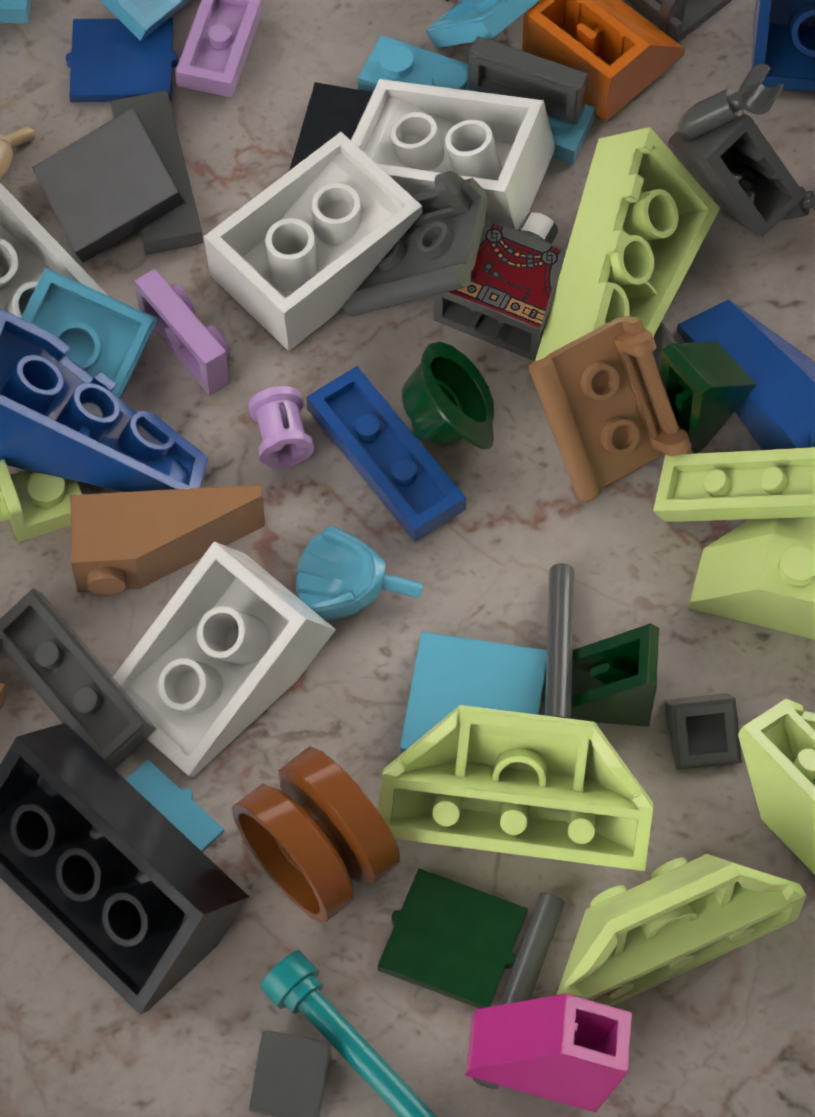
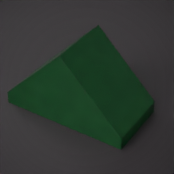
[660,342,757,454]
[571,623,659,727]

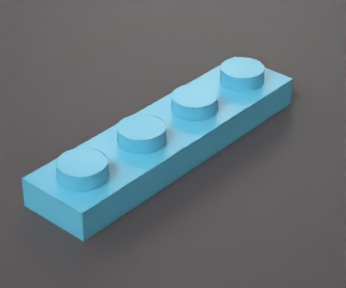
[358,35,596,165]

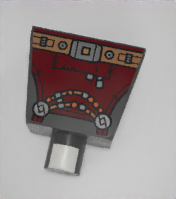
[434,212,566,361]

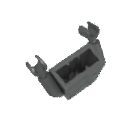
[668,64,815,237]

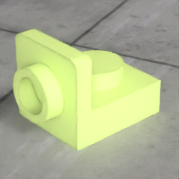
[0,459,82,543]

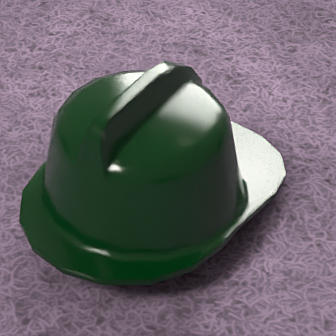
[401,342,494,450]

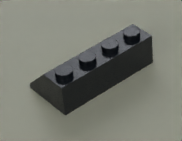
[0,723,249,1015]

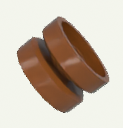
[231,746,400,923]

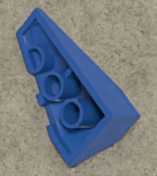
[677,299,815,450]
[0,308,208,492]

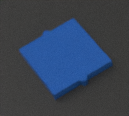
[66,18,178,102]

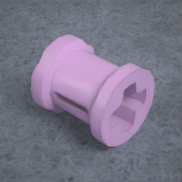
[248,386,314,468]

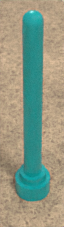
[260,950,437,1117]

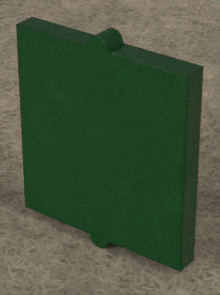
[378,868,528,1009]

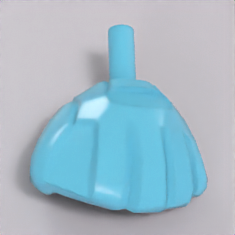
[295,526,423,622]

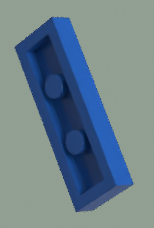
[306,366,466,542]

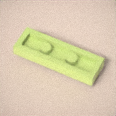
[653,447,815,522]

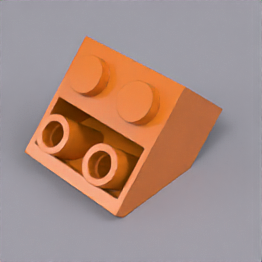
[522,0,685,122]

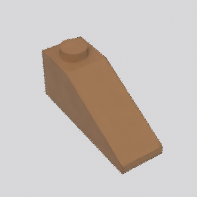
[70,484,265,596]

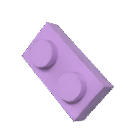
[175,0,264,98]
[135,268,231,396]

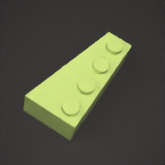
[535,127,720,361]

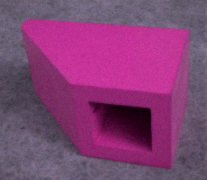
[465,993,632,1113]

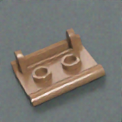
[528,316,691,502]

